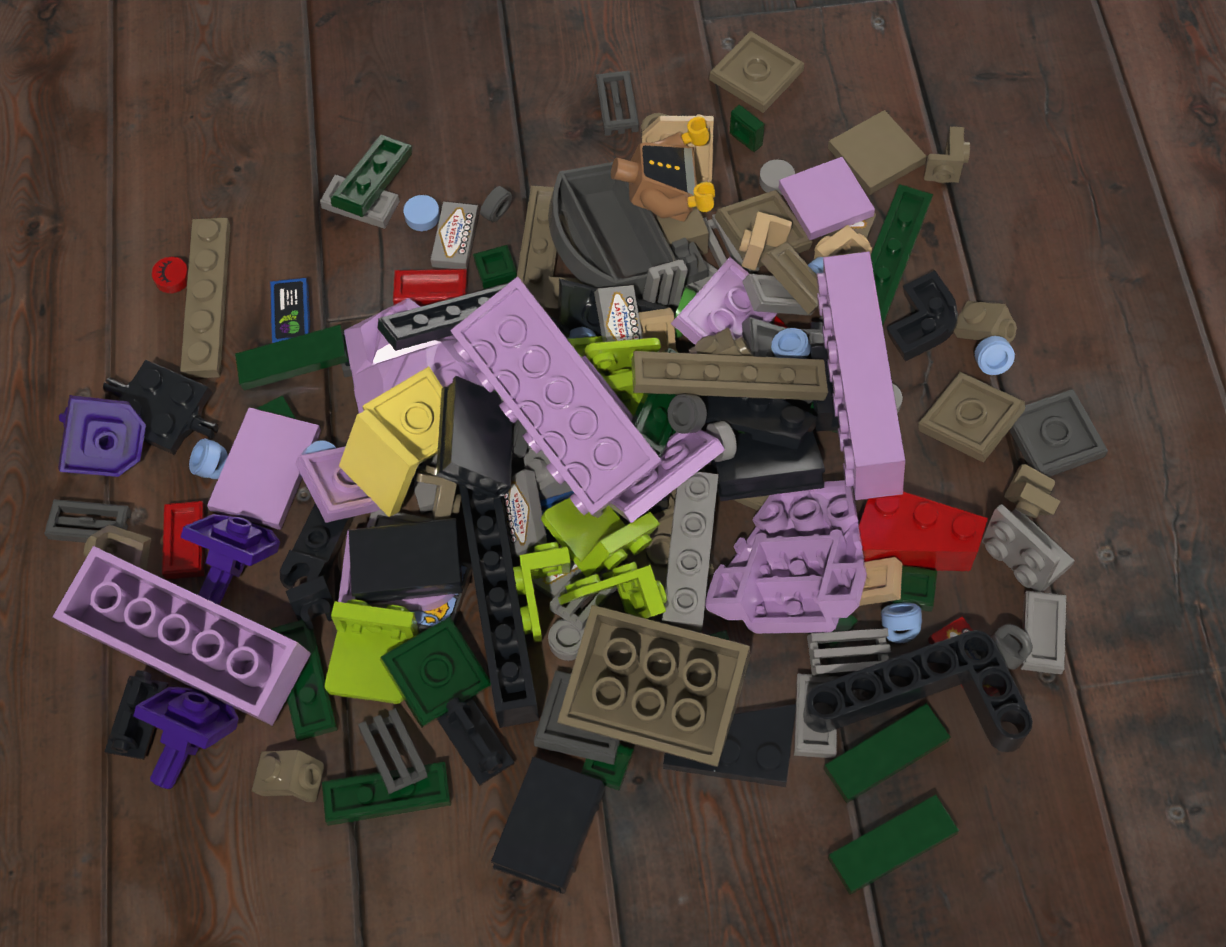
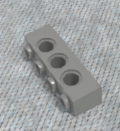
[661,472,718,633]

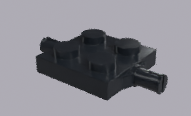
[103,360,219,455]

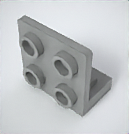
[982,504,1075,592]

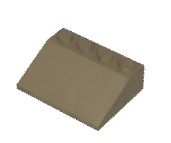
[557,605,751,767]

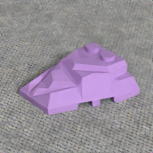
[344,298,485,413]
[705,480,867,634]

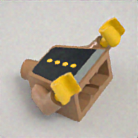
[611,116,715,222]

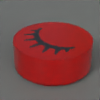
[152,257,188,293]

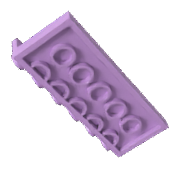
[450,276,663,518]

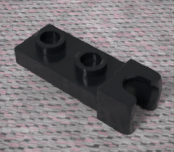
[280,503,355,589]

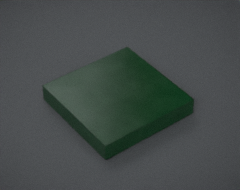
[380,617,491,728]

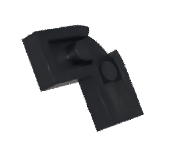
[887,270,958,362]

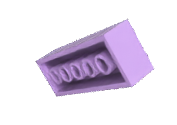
[817,251,905,500]
[53,546,311,726]

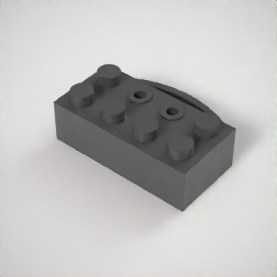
[548,162,677,300]

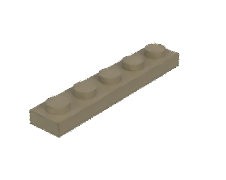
[180,218,230,379]
[631,351,828,401]

